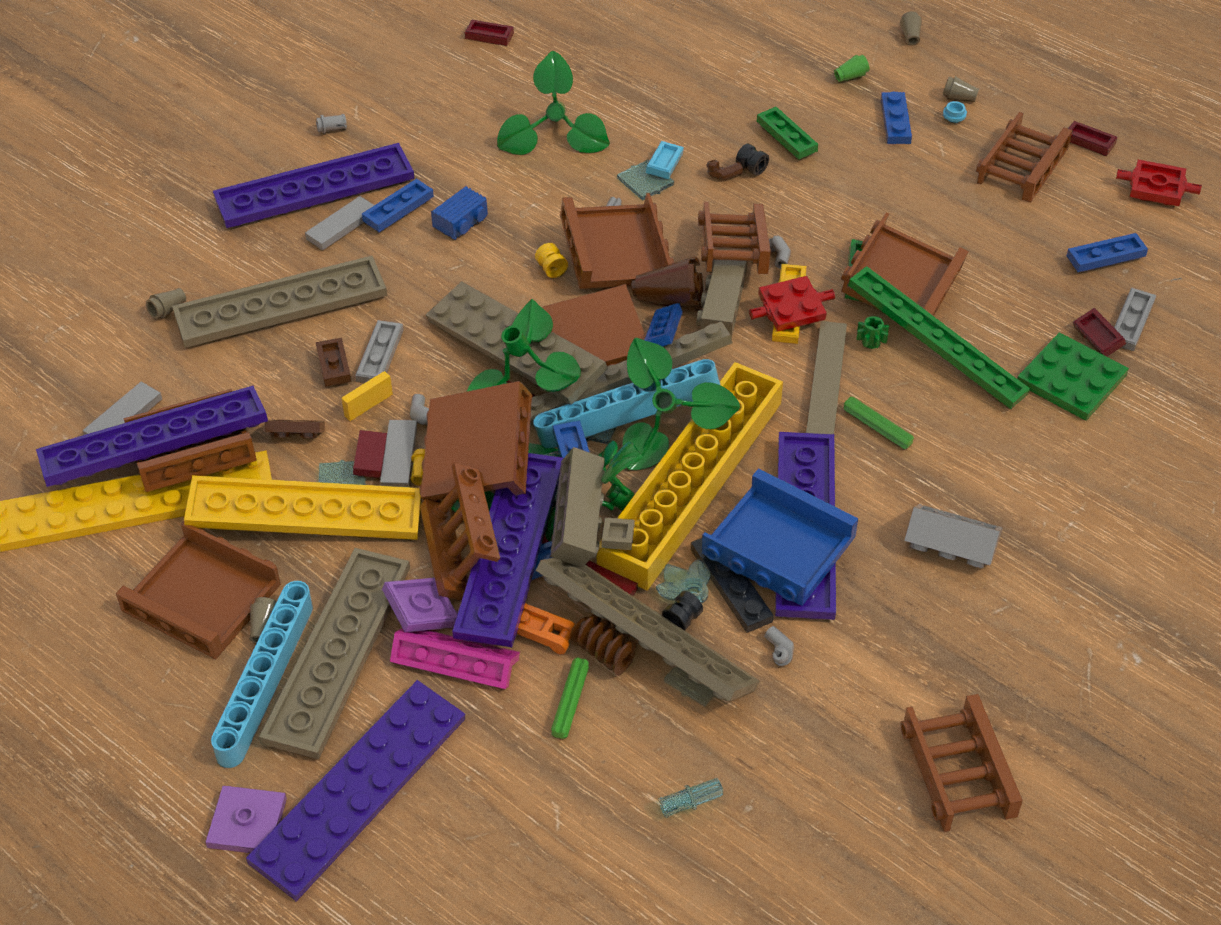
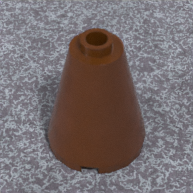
[631,257,704,309]

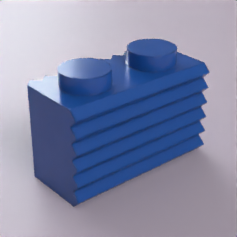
[431,186,488,240]

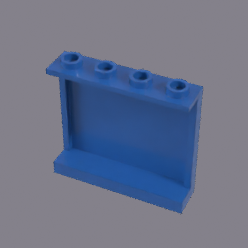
[702,468,858,606]

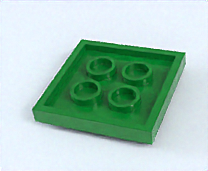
[1017,332,1129,421]

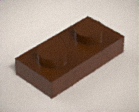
[316,337,352,387]
[265,419,325,438]

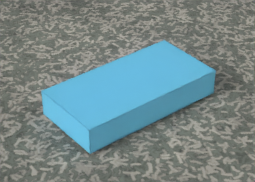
[646,141,684,180]

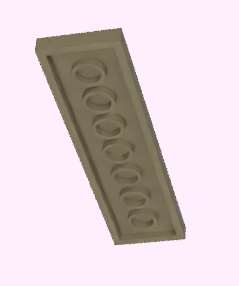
[172,256,387,348]
[426,281,608,405]
[259,548,410,760]
[536,558,759,702]

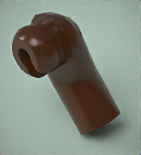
[706,160,743,180]

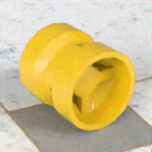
[535,243,568,278]

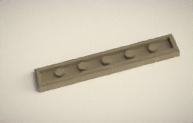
[806,321,847,434]

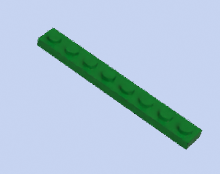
[848,266,1030,409]

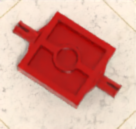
[1116,159,1202,206]
[749,276,835,332]

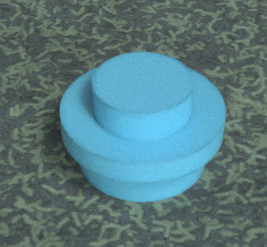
[943,101,967,123]

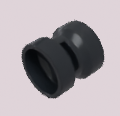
[736,143,769,176]
[662,591,703,631]

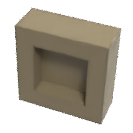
[602,517,635,550]

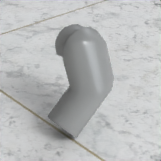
[769,236,791,269]
[410,394,429,425]
[764,626,794,666]

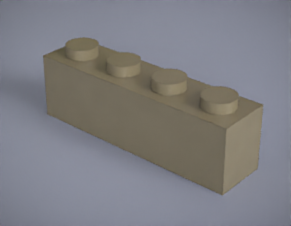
[696,248,748,339]
[550,447,605,567]

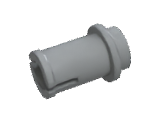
[316,114,347,134]

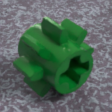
[856,316,889,349]

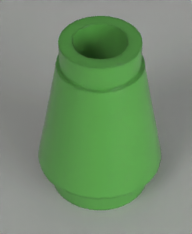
[834,55,870,82]

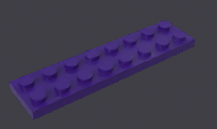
[213,143,415,228]
[36,386,268,487]
[775,432,836,620]
[452,453,564,648]
[246,680,465,902]

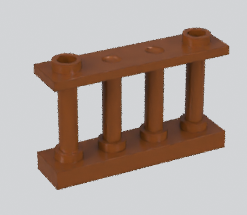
[976,112,1073,203]
[698,201,771,274]
[420,463,500,601]
[901,694,1023,832]

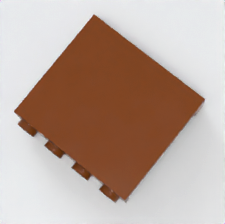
[560,193,674,289]
[841,212,969,316]
[542,284,646,367]
[420,381,532,502]
[123,389,257,492]
[116,521,281,660]

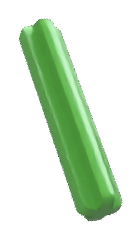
[844,397,914,449]
[551,657,589,739]

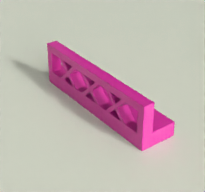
[390,628,520,689]

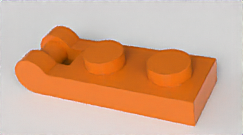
[517,603,575,654]

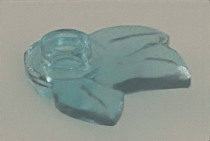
[656,559,710,603]

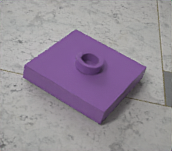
[382,578,458,632]
[205,786,287,853]

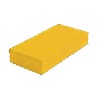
[341,371,393,421]

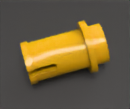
[411,448,425,486]

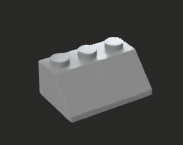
[904,504,1003,568]

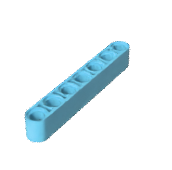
[533,359,721,448]
[211,581,313,768]

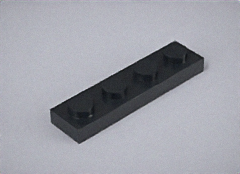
[691,534,774,633]

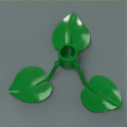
[497,51,610,155]
[466,299,581,392]
[622,338,740,470]
[545,440,643,542]

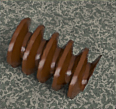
[570,614,637,675]

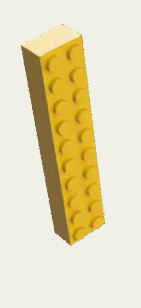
[597,362,783,591]

